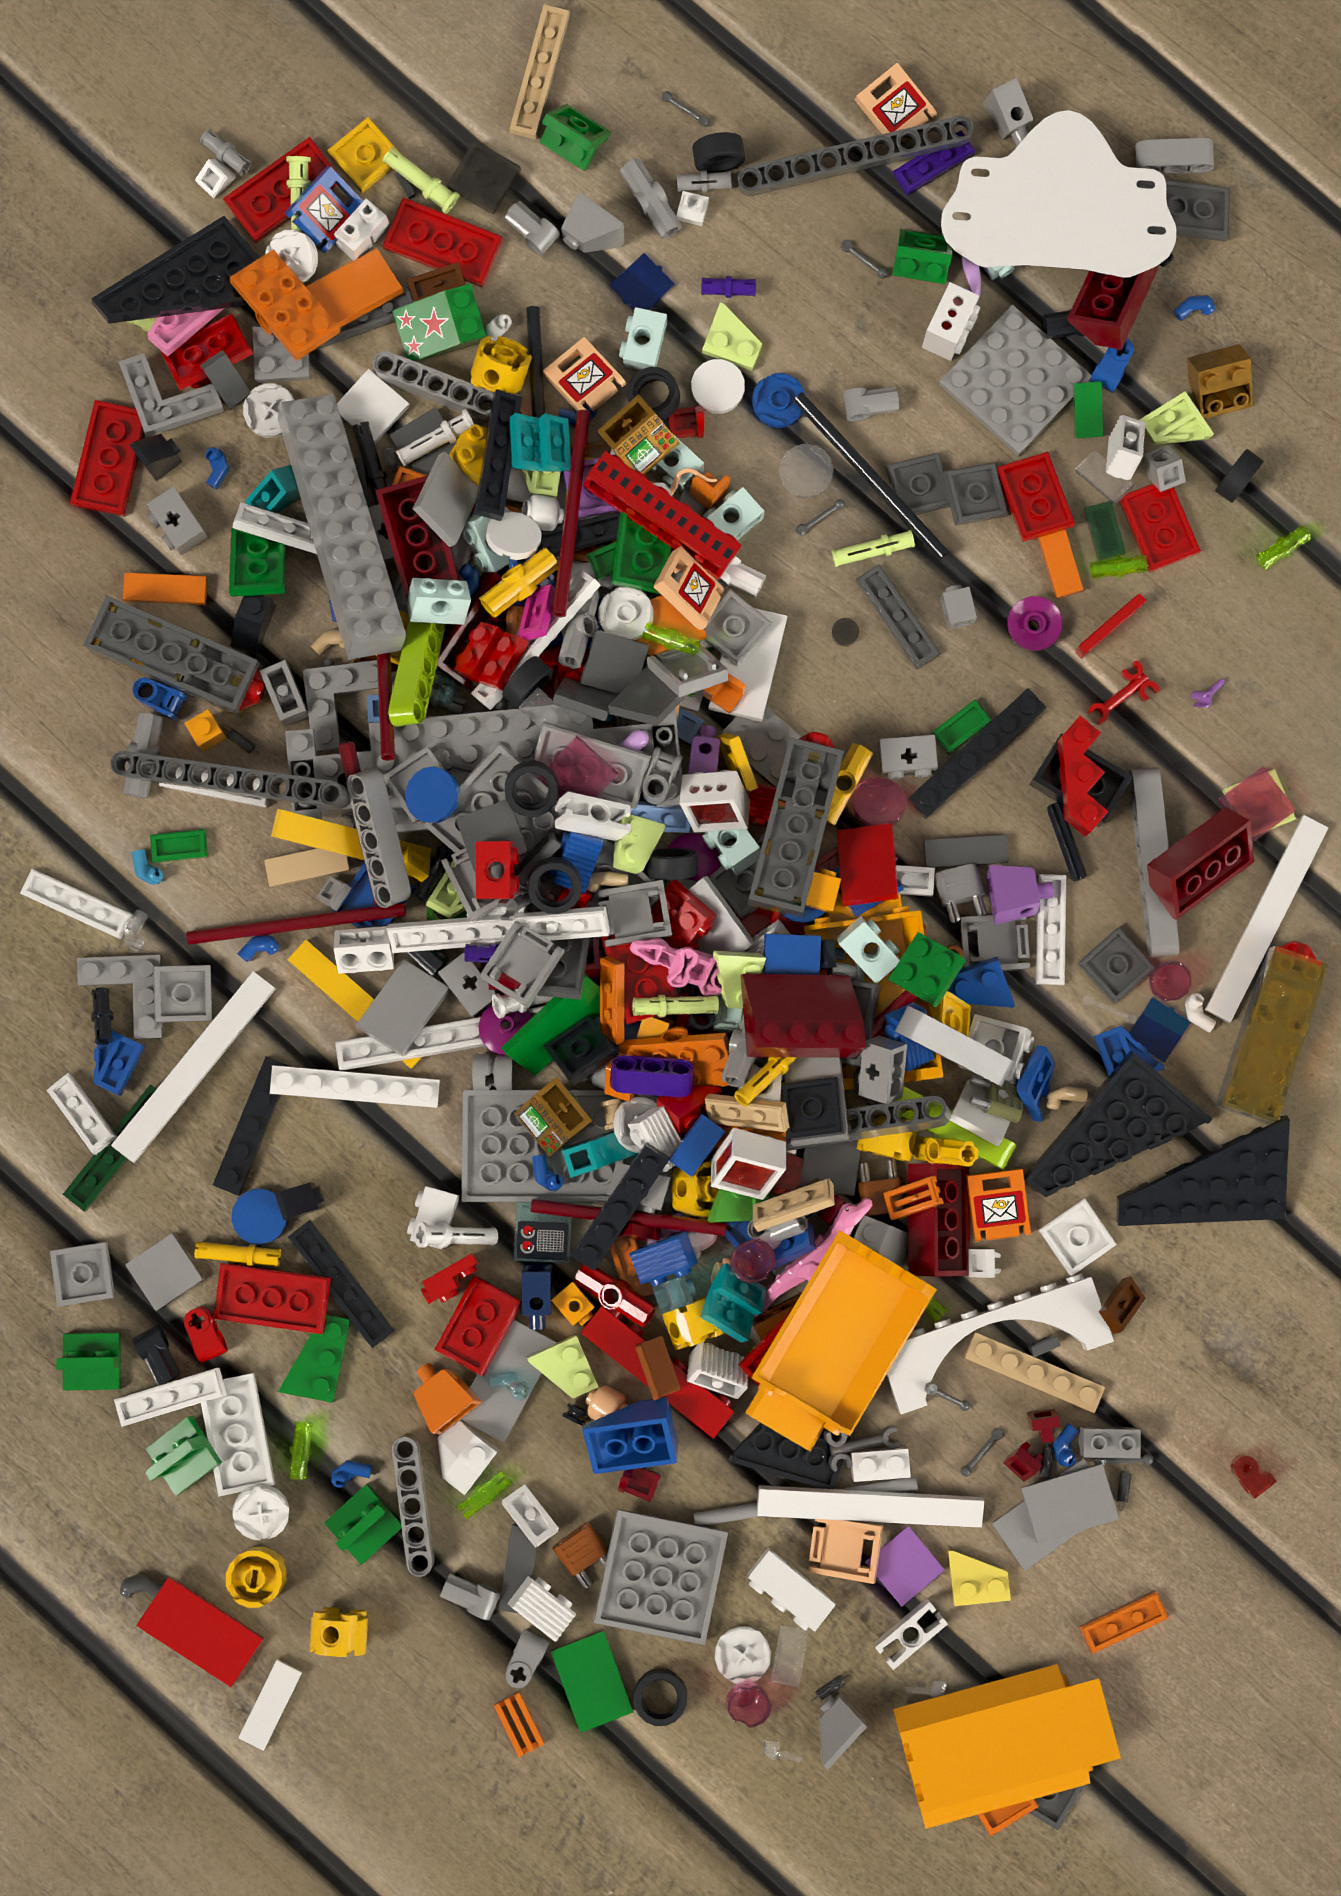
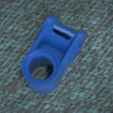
[1089,338,1134,393]
[132,677,189,721]

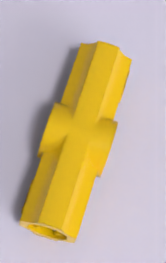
[479,548,558,617]
[815,743,874,826]
[912,1136,978,1166]

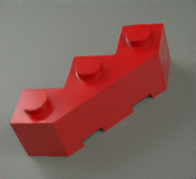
[1057,715,1109,837]

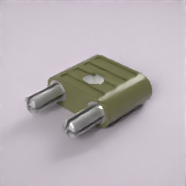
[969,1075,1023,1123]

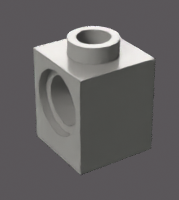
[1144,445,1186,492]
[940,585,977,630]

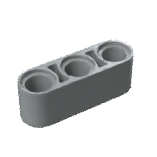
[1135,138,1214,174]

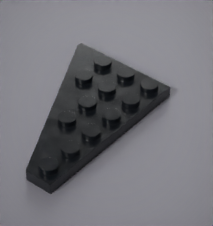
[91,216,260,324]
[1024,1051,1212,1197]
[1116,1115,1290,1226]
[729,1422,852,1489]

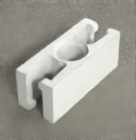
[555,792,631,841]
[873,1598,948,1670]

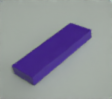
[893,130,976,196]

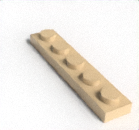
[509,4,570,140]
[964,1332,1105,1413]

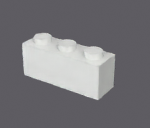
[747,1547,836,1632]

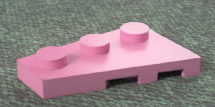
[148,308,224,356]

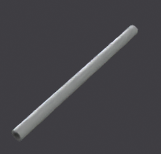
[693,1477,918,1526]

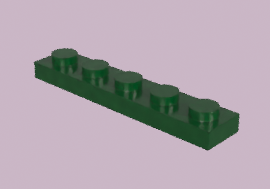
[62,1084,157,1212]

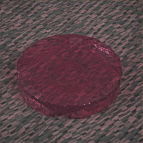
[851,777,907,826]

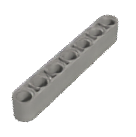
[1129,767,1179,958]

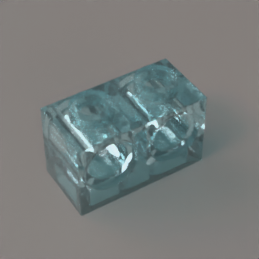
[652,1276,697,1314]

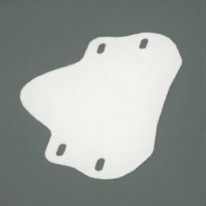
[941,110,1176,278]

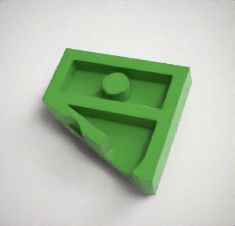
[707,1189,775,1223]

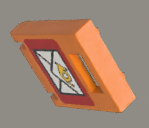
[966,1168,1031,1242]

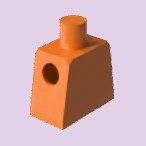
[414,1363,482,1435]

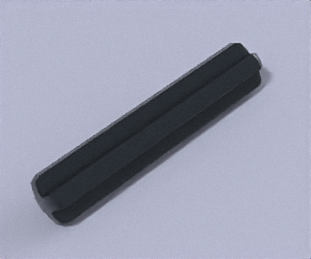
[1047,802,1087,882]

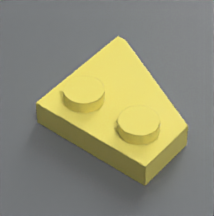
[947,1549,1011,1606]

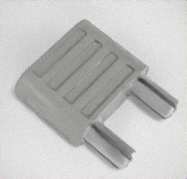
[934,864,987,923]

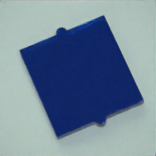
[610,253,675,310]
[1129,997,1191,1063]

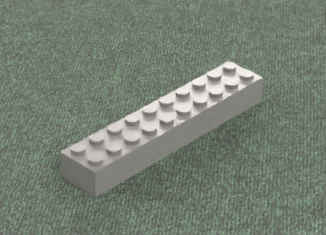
[278,394,406,660]

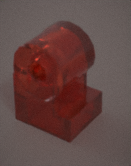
[1230,1455,1277,1499]

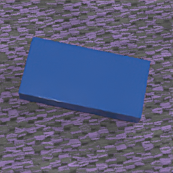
[669,1114,725,1177]

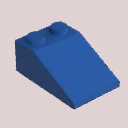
[582,1397,678,1474]

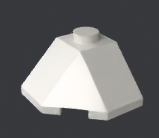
[437,1420,499,1495]

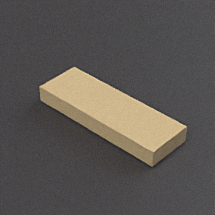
[264,849,351,888]
[705,1094,789,1132]
[753,1178,835,1232]

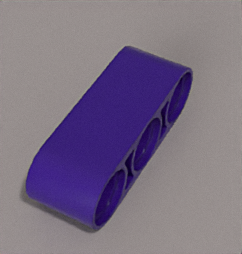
[611,1055,694,1097]

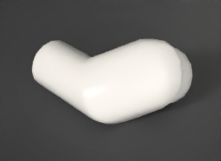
[485,314,512,341]
[1185,993,1216,1033]

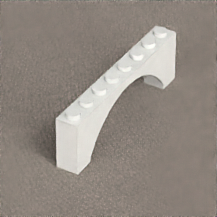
[886,1273,1114,1414]

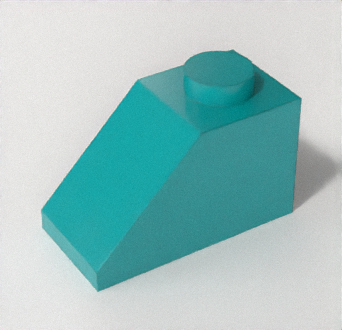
[245,465,300,513]

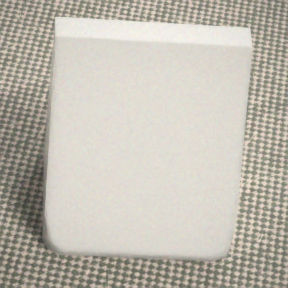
[195,159,236,198]

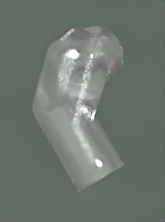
[124,910,148,953]

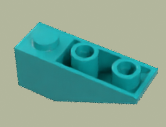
[561,1131,638,1178]

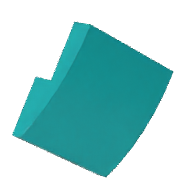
[510,413,571,472]
[700,1263,767,1343]

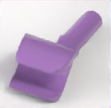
[1191,678,1225,708]

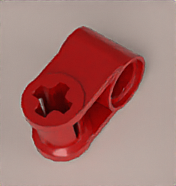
[184,1306,228,1363]

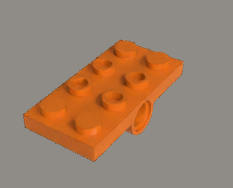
[230,249,340,361]
[618,1027,730,1087]

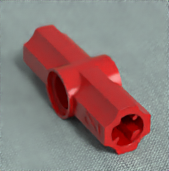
[574,1264,657,1327]

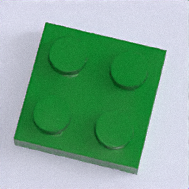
[888,932,966,1008]

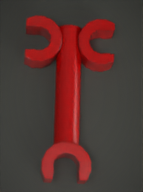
[1087,660,1160,725]

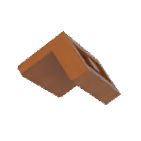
[635,1335,681,1400]

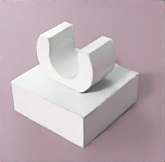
[676,191,709,226]
[968,1249,1001,1278]

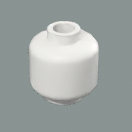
[521,494,564,531]

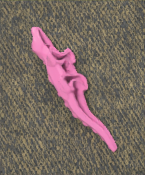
[630,938,722,996]
[754,1198,872,1317]

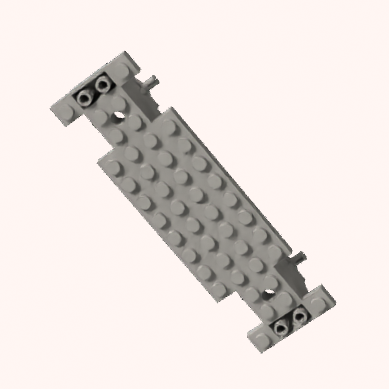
[285,705,682,833]

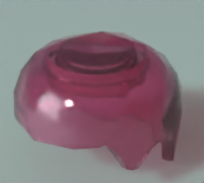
[1149,960,1192,1001]
[730,1239,776,1284]
[725,1681,772,1728]

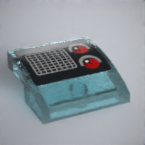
[514,1202,572,1263]

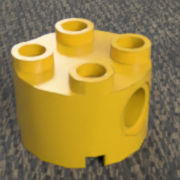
[471,336,532,394]
[449,424,488,486]
[856,1115,918,1162]
[671,1161,719,1217]
[662,1296,725,1350]
[226,1546,287,1608]
[309,1607,368,1657]

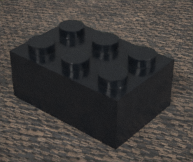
[1029,733,1133,827]

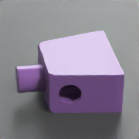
[688,725,720,774]
[986,865,1054,925]

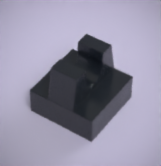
[820,939,846,970]

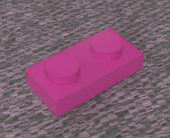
[518,584,555,641]

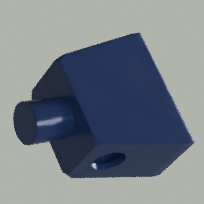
[521,1262,552,1330]

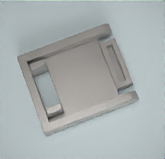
[647,641,728,697]
[441,848,522,921]
[596,880,672,947]
[959,915,1030,971]
[479,921,564,1008]

